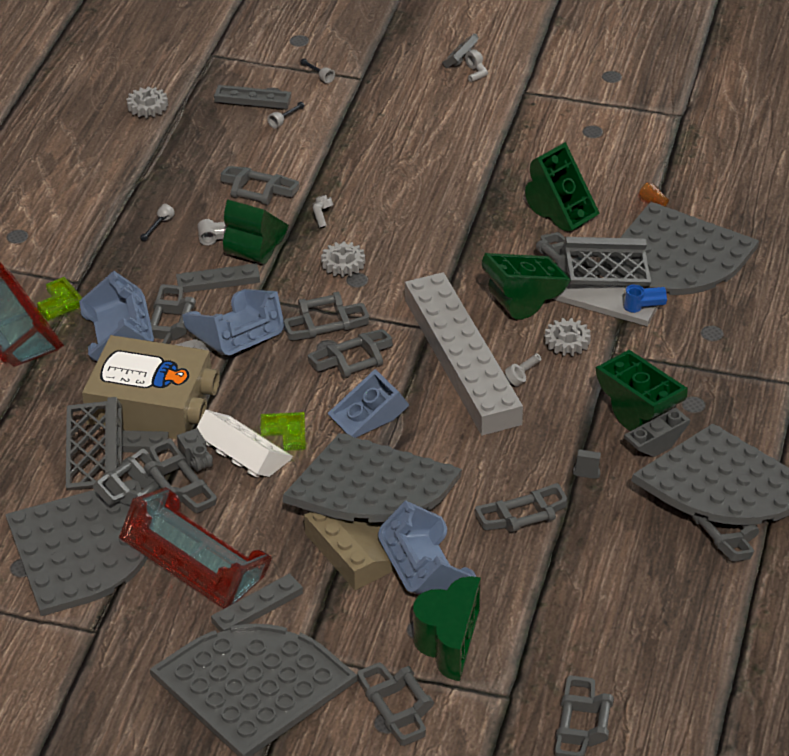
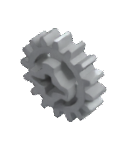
[127,86,168,118]
[321,241,365,277]
[545,318,591,356]

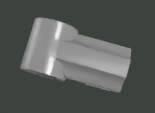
[197,219,227,246]

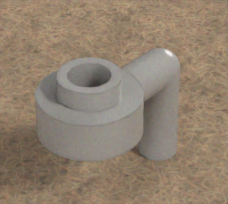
[465,49,488,82]
[312,195,334,228]
[505,353,541,386]

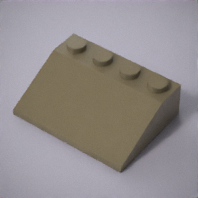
[304,511,395,590]

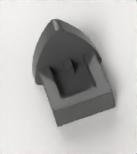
[573,449,601,478]

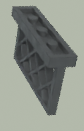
[562,237,651,286]
[66,397,122,490]

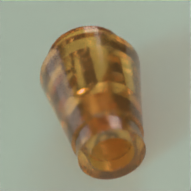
[639,182,669,207]

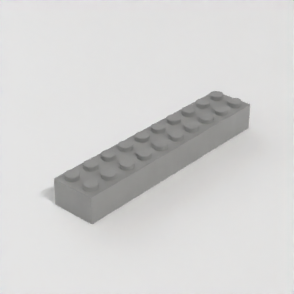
[405,272,523,436]

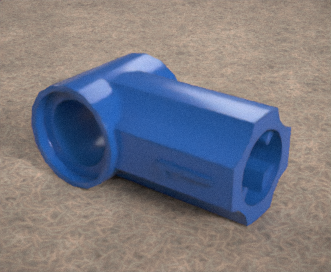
[624,284,667,312]

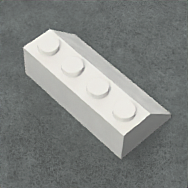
[196,410,293,478]

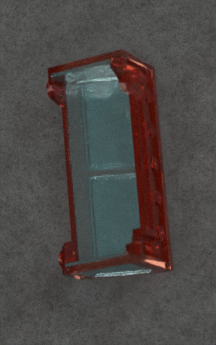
[0,262,64,367]
[119,487,272,609]

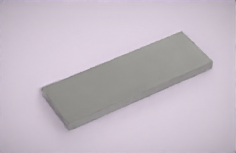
[552,267,659,326]

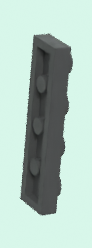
[214,85,291,109]
[176,263,260,293]
[211,573,303,632]

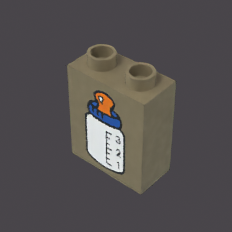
[82,335,220,439]

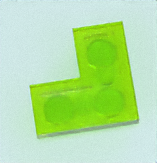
[37,277,82,320]
[261,412,306,450]

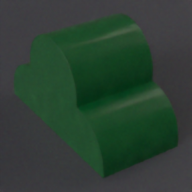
[525,142,600,231]
[223,199,289,264]
[482,253,571,320]
[596,350,688,431]
[413,576,481,681]

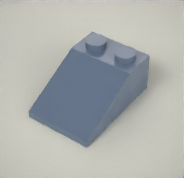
[328,369,409,438]

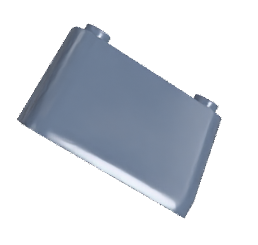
[79,271,154,361]
[182,289,284,355]
[378,500,476,595]

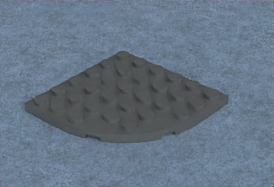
[599,202,759,295]
[631,423,789,525]
[283,433,462,522]
[5,479,154,616]
[150,624,357,756]

